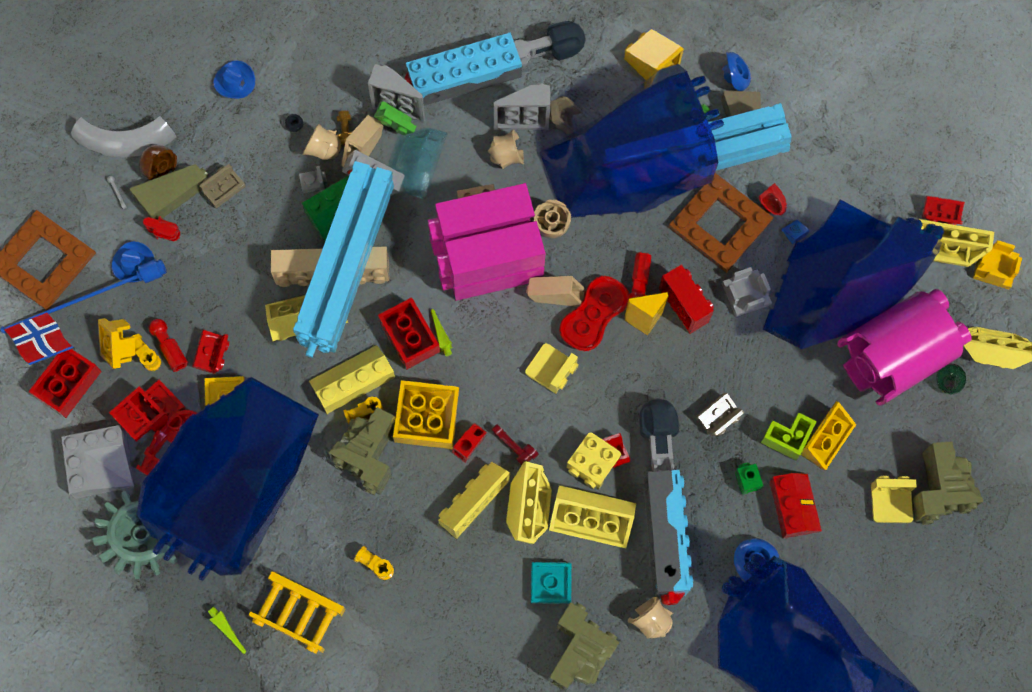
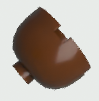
[139,145,177,180]

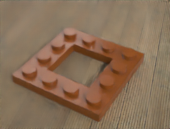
[669,173,774,273]
[0,210,96,311]

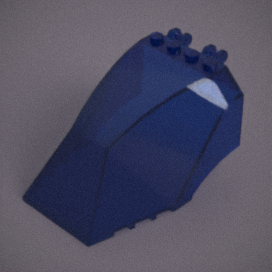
[540,64,724,218]
[762,199,944,349]
[136,377,319,581]
[718,555,920,692]

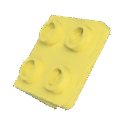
[525,343,579,394]
[566,433,621,490]
[871,476,916,523]

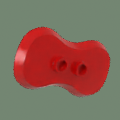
[559,276,629,351]

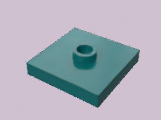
[531,562,572,604]

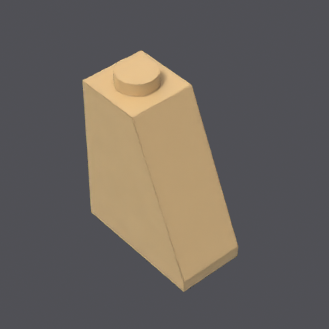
[341,115,384,167]
[527,276,586,307]

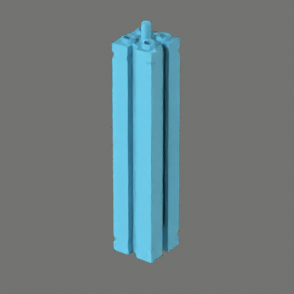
[596,103,792,197]
[293,161,394,358]

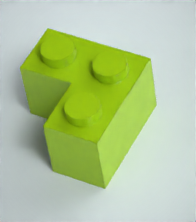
[761,413,817,460]

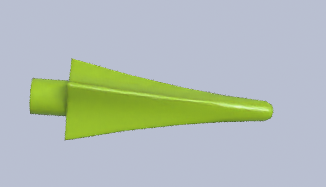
[430,309,453,356]
[208,607,246,654]

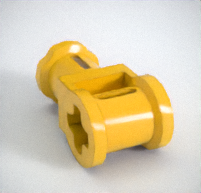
[131,334,161,371]
[343,397,383,424]
[354,546,394,580]

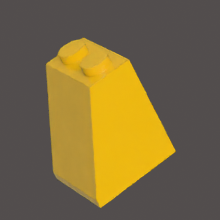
[624,29,684,88]

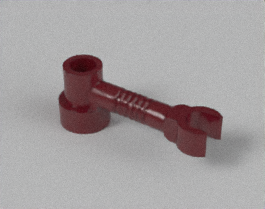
[492,424,539,465]

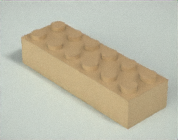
[271,247,389,287]

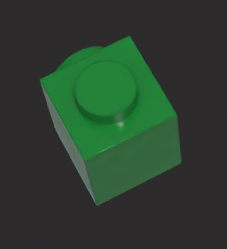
[735,462,763,495]

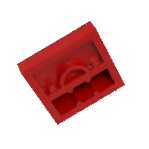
[109,380,186,442]

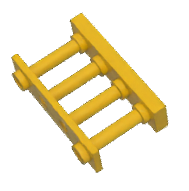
[249,571,345,654]

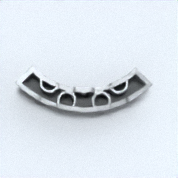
[71,116,176,158]

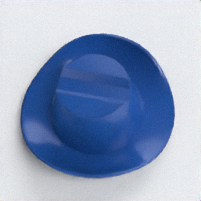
[722,52,751,91]
[213,60,255,99]
[112,241,155,283]
[734,538,780,584]

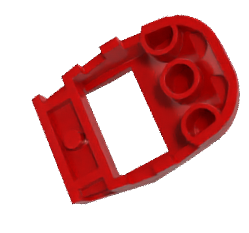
[136,410,216,495]

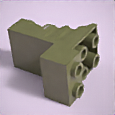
[329,407,395,495]
[912,441,983,525]
[548,602,619,692]

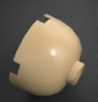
[533,200,571,239]

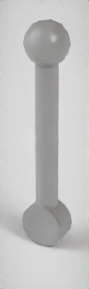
[107,176,127,209]

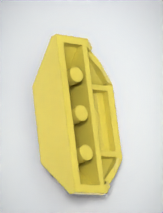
[915,219,994,267]
[964,327,1032,369]
[506,462,552,544]

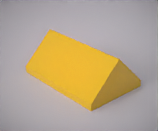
[624,292,668,336]
[801,401,856,471]

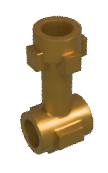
[337,110,352,146]

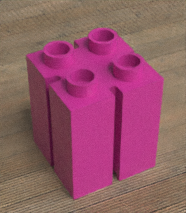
[427,183,546,301]

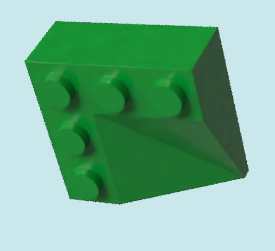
[302,176,381,242]

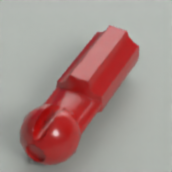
[629,252,652,299]
[149,319,188,372]

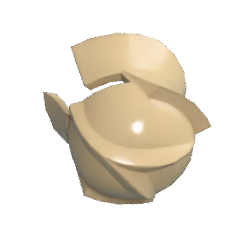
[302,124,341,160]
[488,129,524,169]
[628,597,673,639]

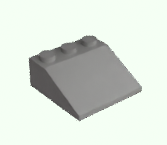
[368,64,425,123]

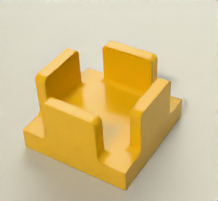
[973,240,1022,290]
[98,318,135,369]

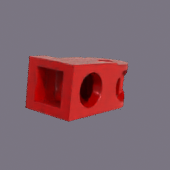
[452,423,487,463]

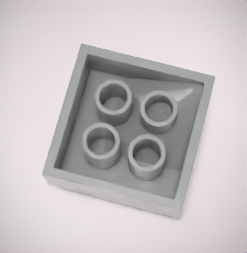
[494,83,550,130]
[61,425,134,499]

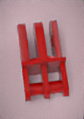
[143,216,181,241]

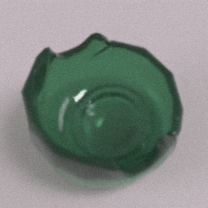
[936,363,967,395]

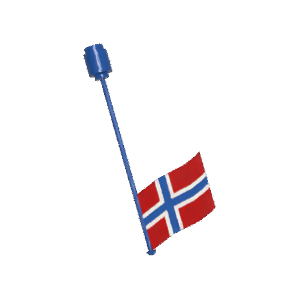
[0,259,167,365]

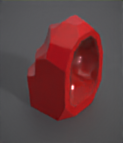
[758,183,787,215]

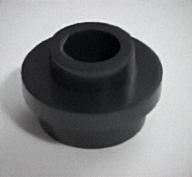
[285,114,303,132]

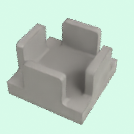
[722,267,772,317]

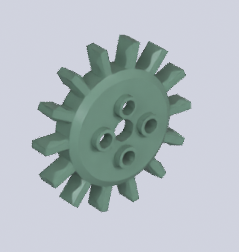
[93,488,188,579]

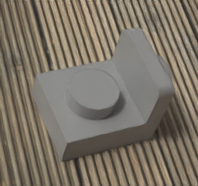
[299,166,327,193]

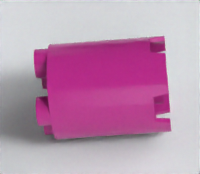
[838,289,972,406]

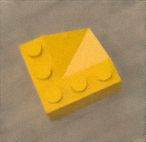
[393,380,459,449]

